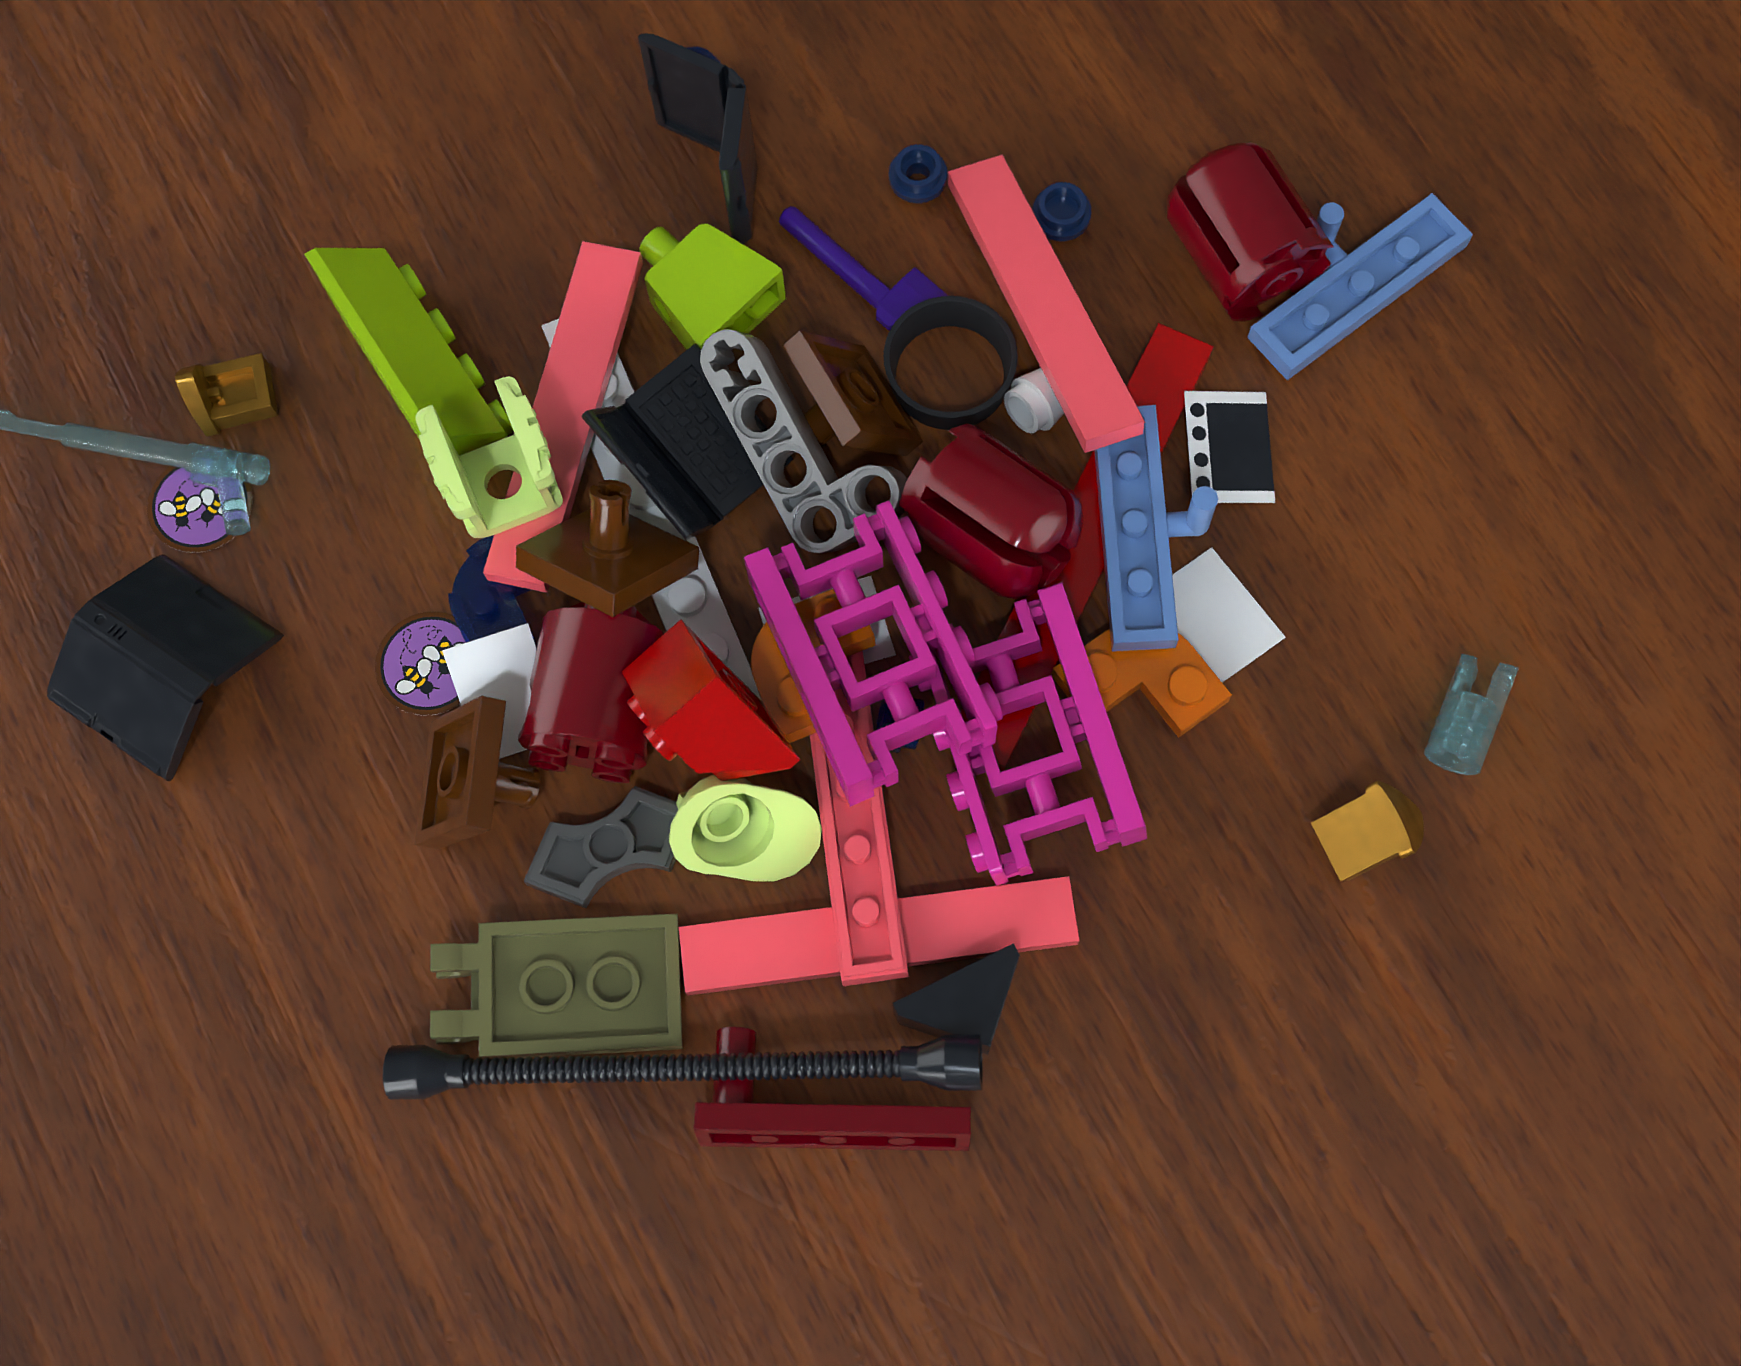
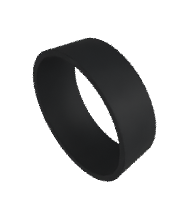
[883,296,1018,430]

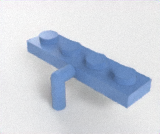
[1247,193,1473,380]
[1094,405,1218,651]

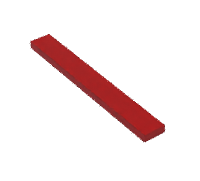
[960,323,1214,771]

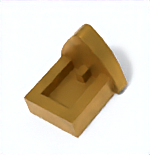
[175,353,278,437]
[1311,780,1424,882]

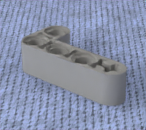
[700,330,907,553]

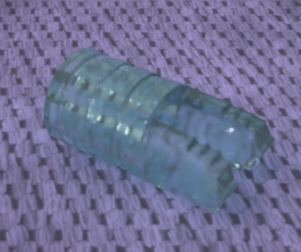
[1424,654,1519,775]

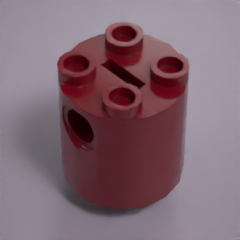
[518,602,665,783]

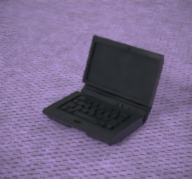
[638,33,758,245]
[581,343,794,540]
[47,555,284,781]

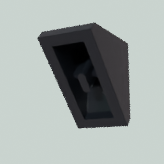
[893,943,1020,1055]

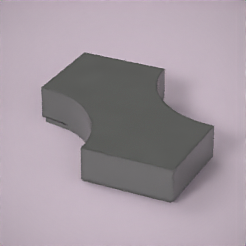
[524,786,678,908]

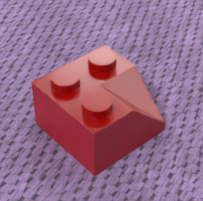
[622,619,800,781]

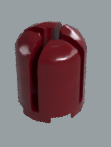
[1167,142,1334,322]
[899,423,1084,599]

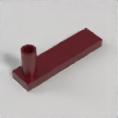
[694,1027,971,1151]

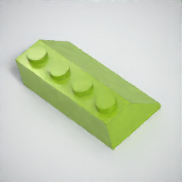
[304,248,514,456]

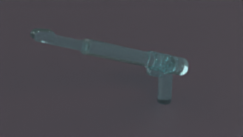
[0,410,270,536]

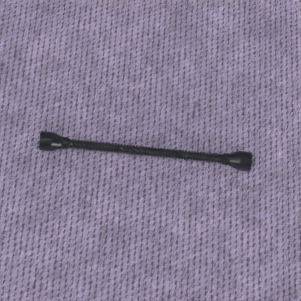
[383,1034,983,1100]

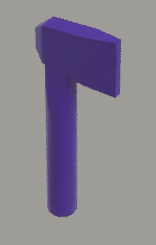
[779,206,948,331]

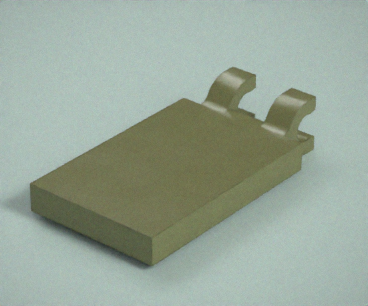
[430,914,683,1059]

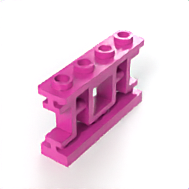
[744,500,1003,807]
[909,582,1147,886]

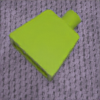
[639,224,786,350]

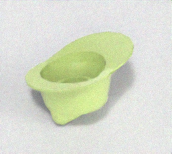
[669,774,822,881]

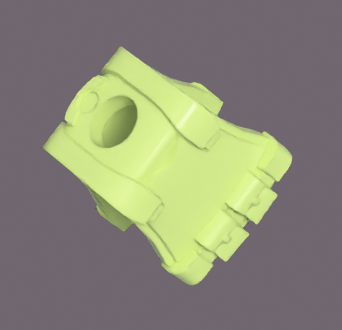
[416,376,563,538]

